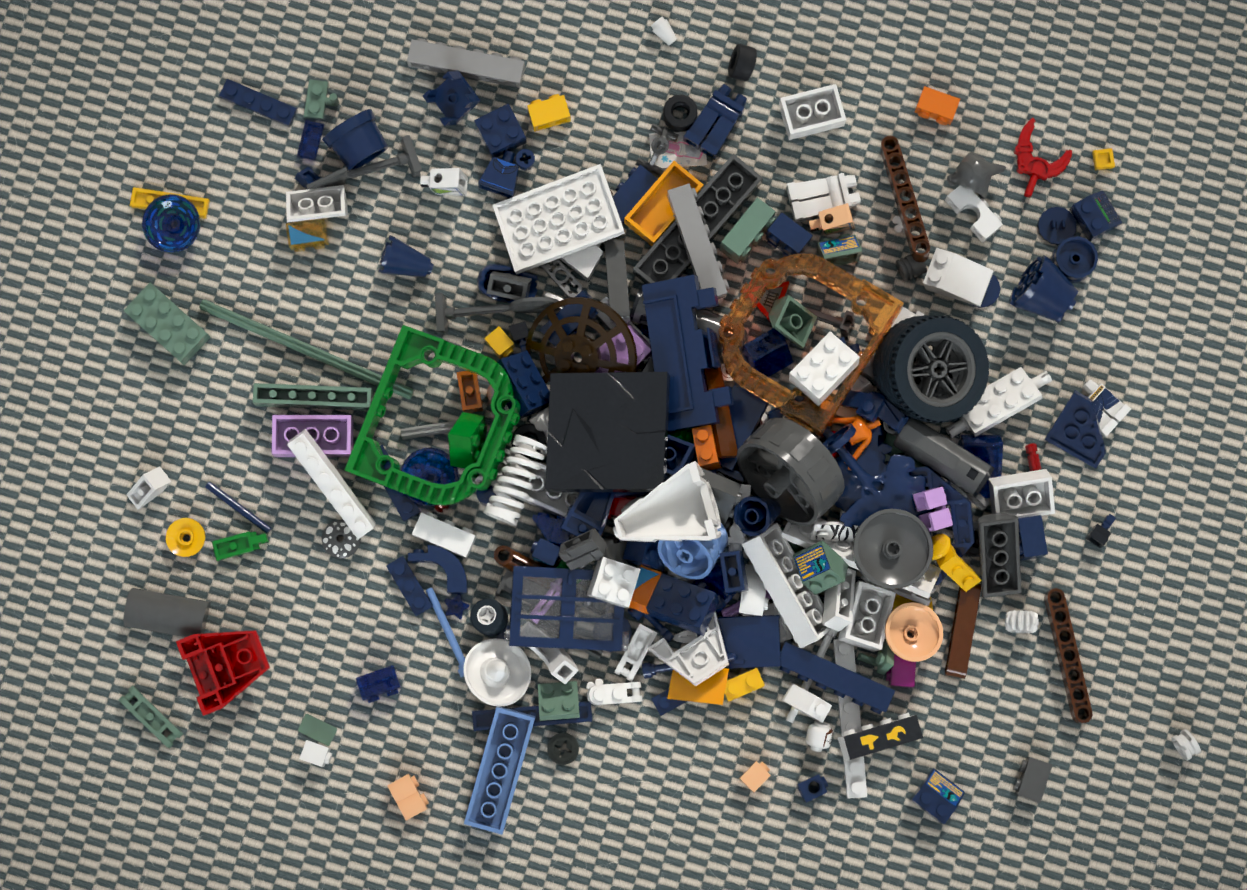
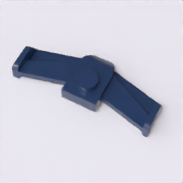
[832,389,909,434]

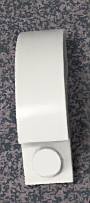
[520,620,579,684]

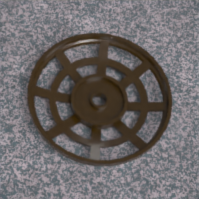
[526,297,637,384]

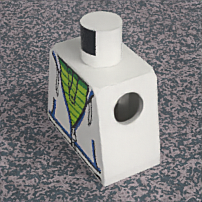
[420,168,468,196]

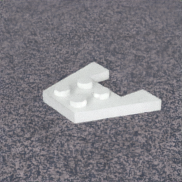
[647,610,729,686]

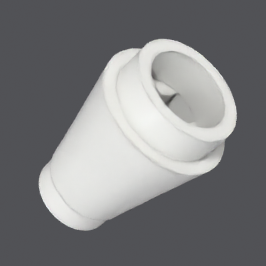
[651,17,677,46]

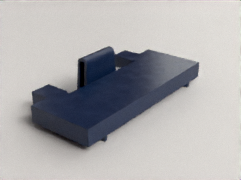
[642,275,734,433]

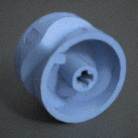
[657,523,728,580]

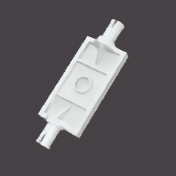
[945,367,1052,439]

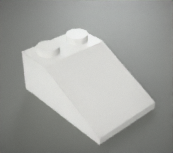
[923,248,994,307]

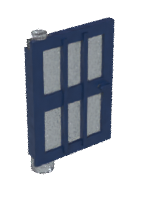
[504,566,629,651]

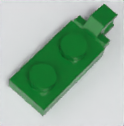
[212,531,269,561]

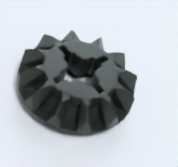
[547,733,579,765]

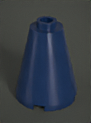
[378,235,434,277]
[734,496,781,536]

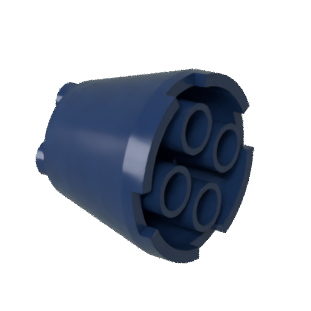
[1009,255,1078,323]

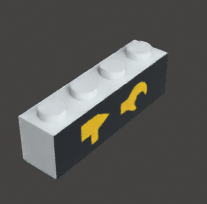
[838,713,923,761]

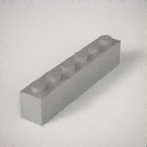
[407,38,525,88]
[667,183,729,299]

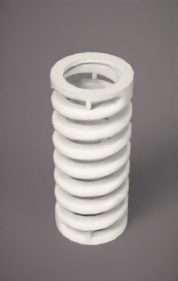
[483,435,547,526]

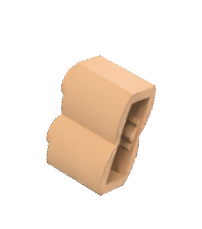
[387,774,429,821]

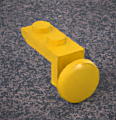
[931,534,982,592]

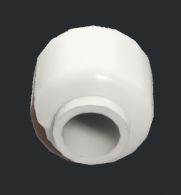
[805,721,833,752]

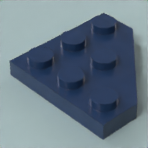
[1045,390,1106,469]

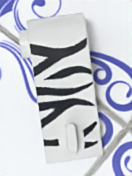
[810,521,859,541]

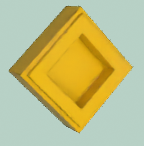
[1092,148,1115,170]

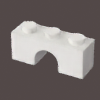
[945,185,1003,243]

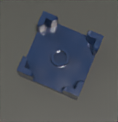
[423,71,481,126]

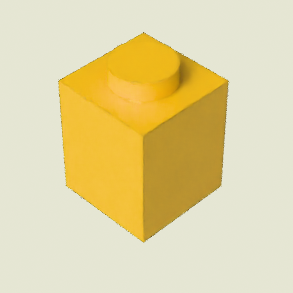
[484,326,515,359]

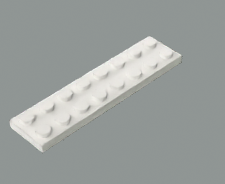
[782,518,942,599]

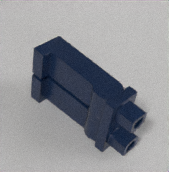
[683,84,747,160]

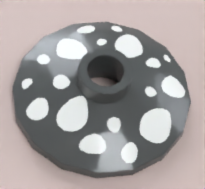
[322,520,361,559]

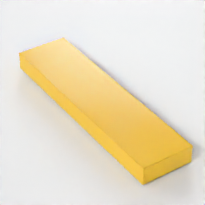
[130,187,210,219]

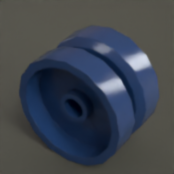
[1050,236,1098,283]

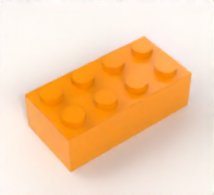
[624,161,704,246]

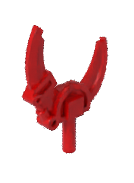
[1013,118,1072,198]

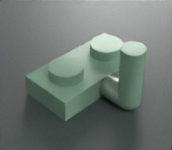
[304,79,339,121]
[857,638,894,675]

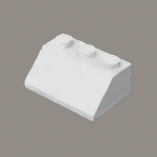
[286,185,348,223]

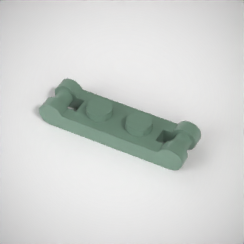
[119,685,183,749]

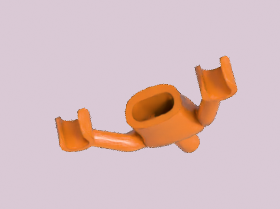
[822,412,881,471]

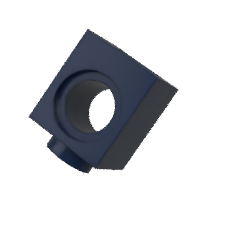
[796,774,829,803]

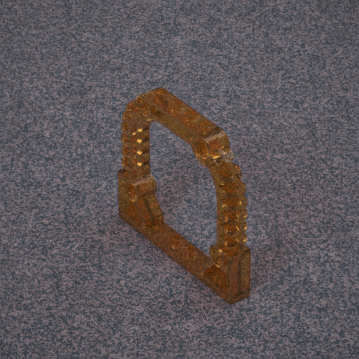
[719,253,904,437]

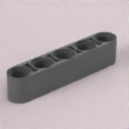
[604,238,630,323]

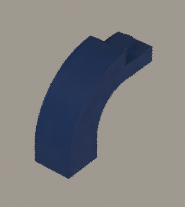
[408,545,468,594]

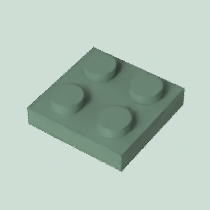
[538,681,580,721]

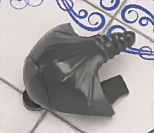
[947,152,1006,199]

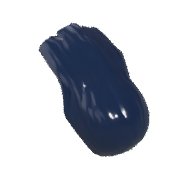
[477,264,538,304]

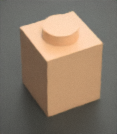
[739,761,771,793]

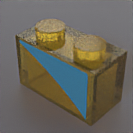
[286,218,329,252]

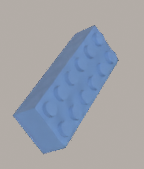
[464,706,535,835]

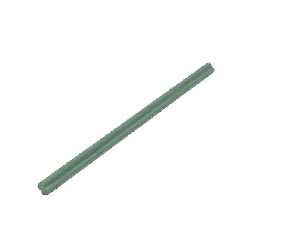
[199,299,414,399]

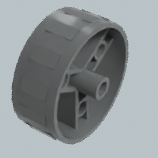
[737,417,845,526]

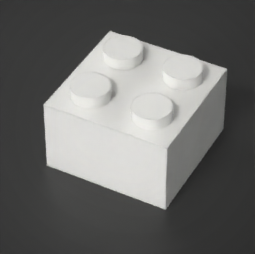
[587,557,641,608]

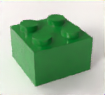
[448,412,487,468]

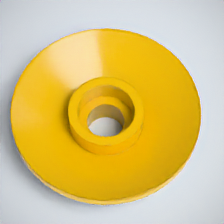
[166,518,205,557]

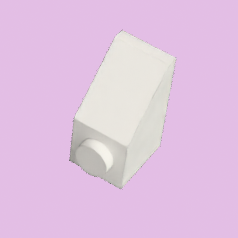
[126,466,171,510]
[782,683,832,723]

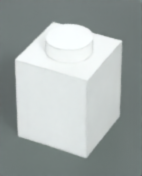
[300,740,332,767]

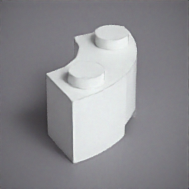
[739,564,769,616]

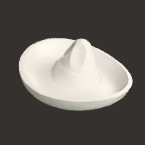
[464,638,531,706]

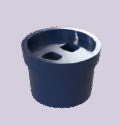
[322,109,388,171]

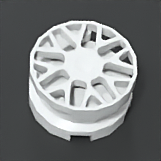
[1171,729,1201,761]

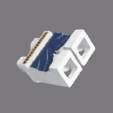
[1082,380,1131,438]

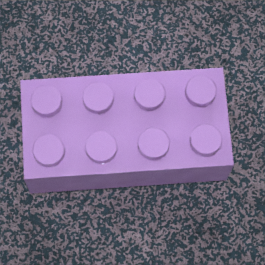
[272,415,354,457]

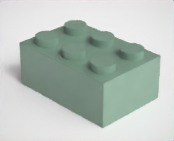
[720,197,776,264]

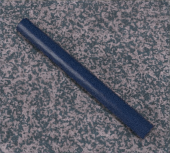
[205,481,272,534]

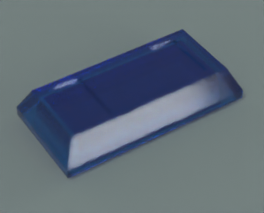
[297,120,325,161]

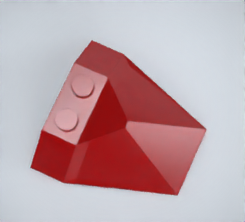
[176,630,270,716]

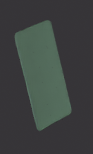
[298,714,337,746]

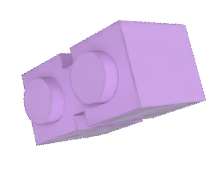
[913,487,953,532]

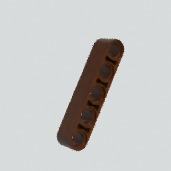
[945,583,981,679]

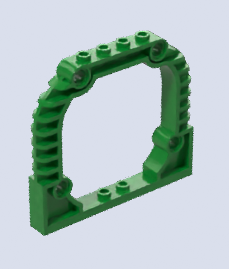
[344,325,521,505]

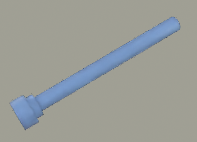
[426,588,465,678]

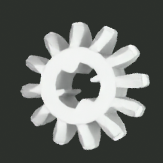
[1005,610,1039,633]

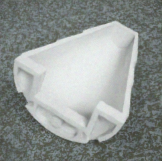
[613,461,721,542]

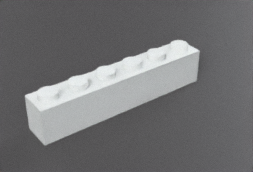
[287,429,376,539]

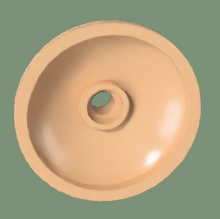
[885,602,943,662]

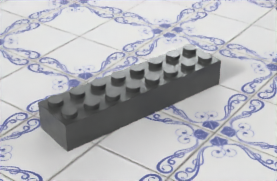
[633,153,763,284]

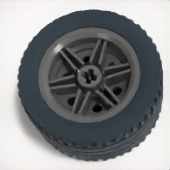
[873,316,989,423]

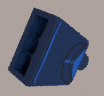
[478,150,519,198]

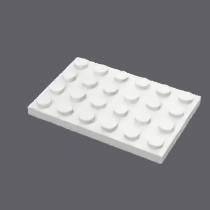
[493,164,625,275]

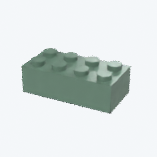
[123,283,211,366]

